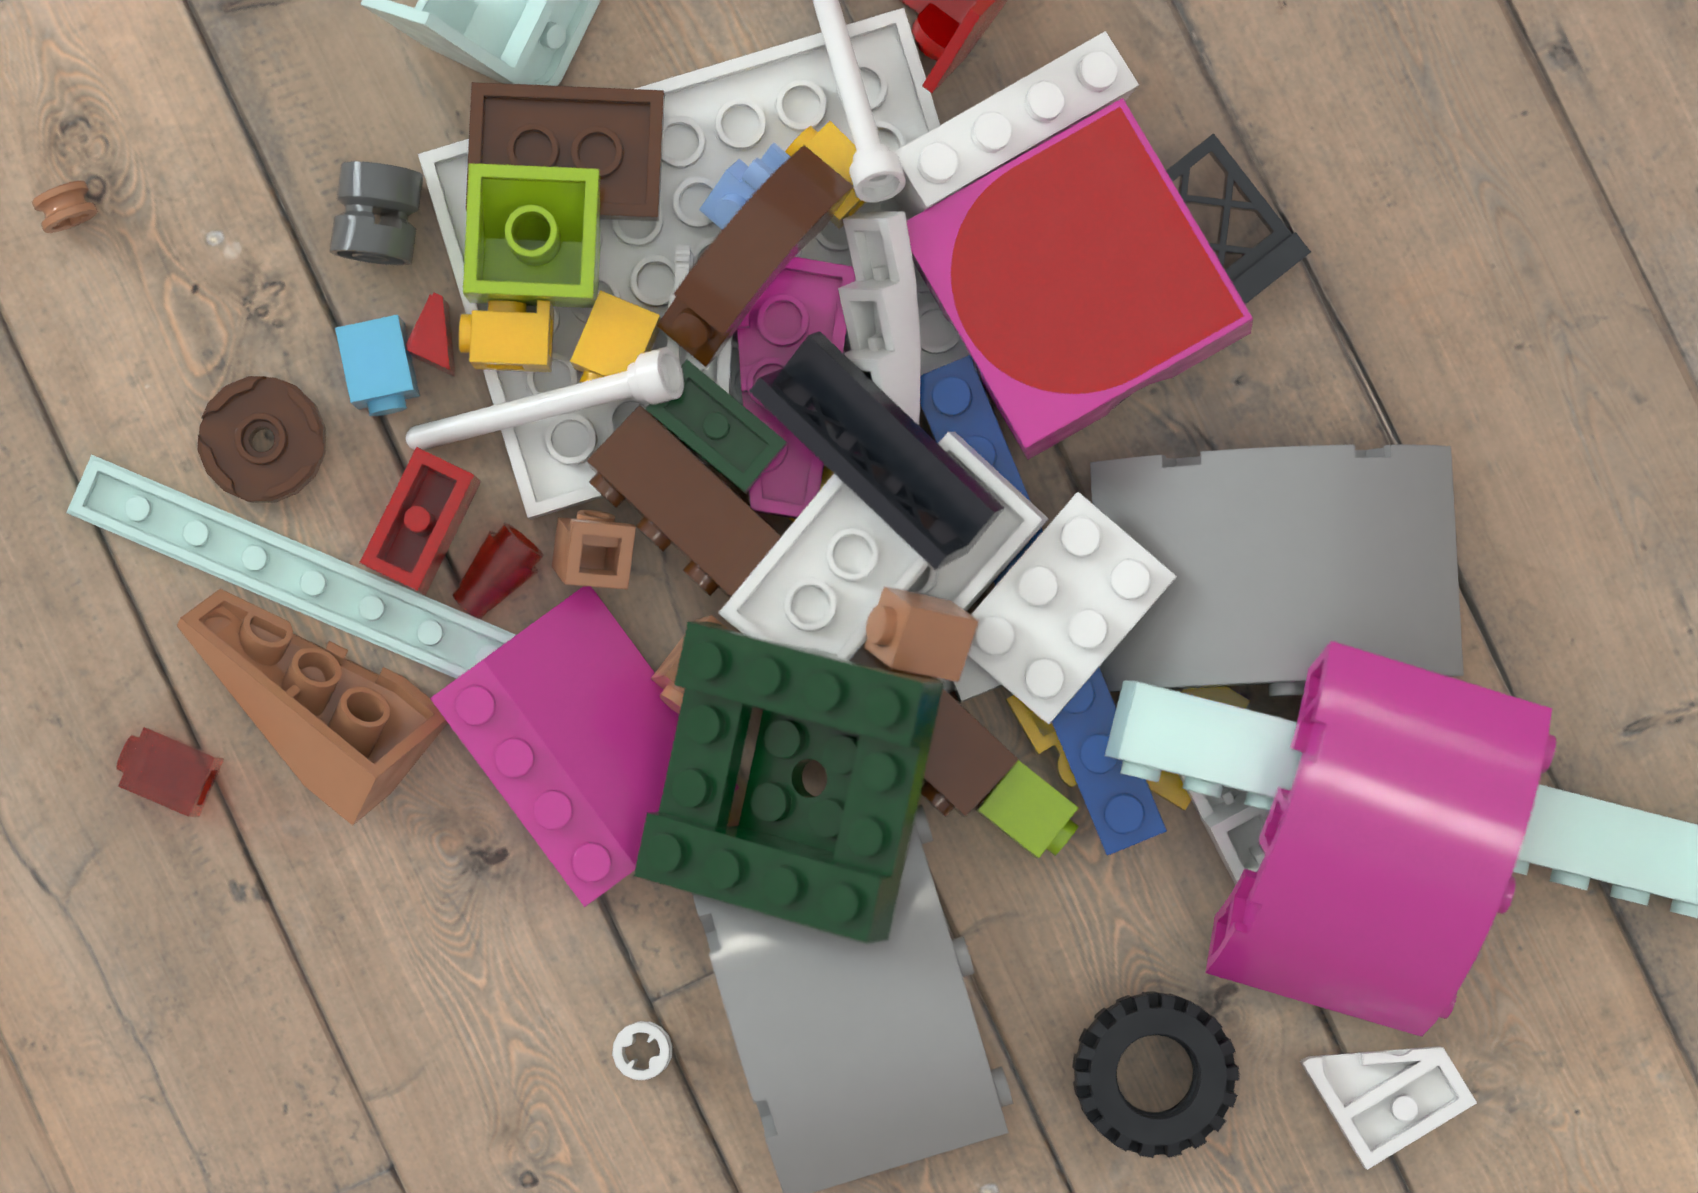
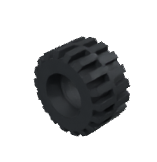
[1072,991,1239,1158]

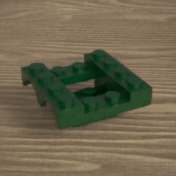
[634,621,944,943]

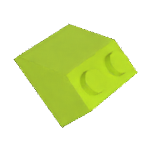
[463,163,601,308]

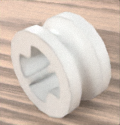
[612,1021,673,1080]

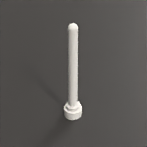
[812,0,906,202]
[406,348,684,450]

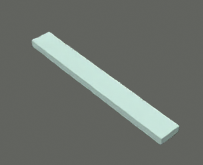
[66,455,516,679]

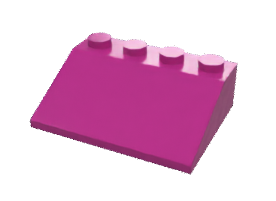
[430,586,740,907]

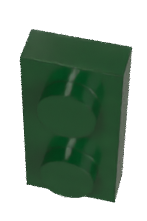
[645,359,787,494]

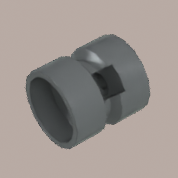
[329,161,424,266]

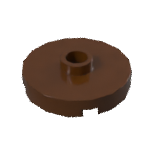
[198,376,326,503]

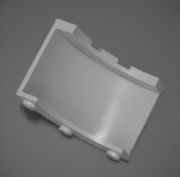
[1090,444,1464,696]
[692,804,1013,1193]

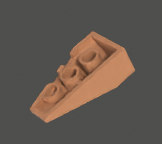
[177,588,448,826]

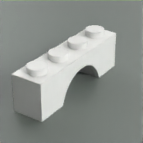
[894,31,1139,220]

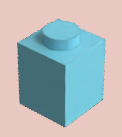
[335,314,420,416]

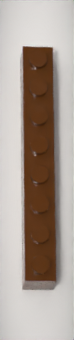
[587,405,1019,817]

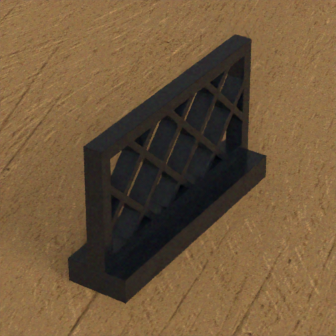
[1113,133,1311,409]

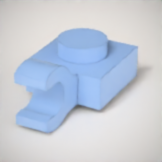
[699,143,790,230]

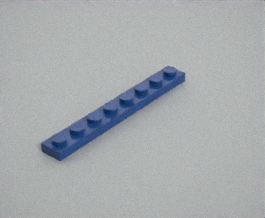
[920,355,1167,856]

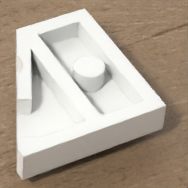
[1300,1046,1477,1170]

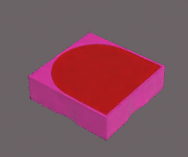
[906,98,1253,460]

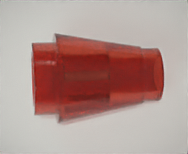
[452,523,544,619]

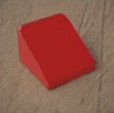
[405,292,455,376]

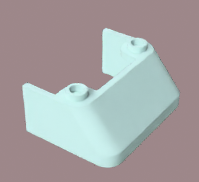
[361,0,601,86]

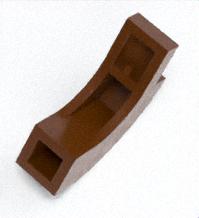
[657,145,853,367]

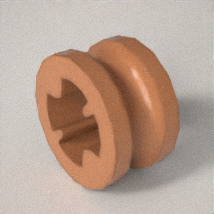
[32,181,98,233]

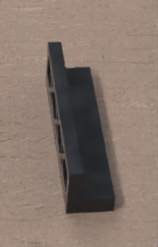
[749,331,1005,570]

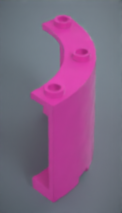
[1205,641,1556,1037]

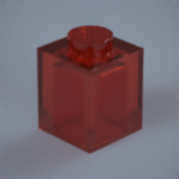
[116,727,224,817]

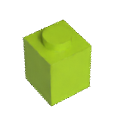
[976,760,1079,858]

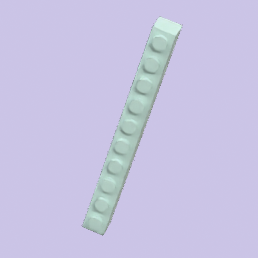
[1105,680,1698,919]

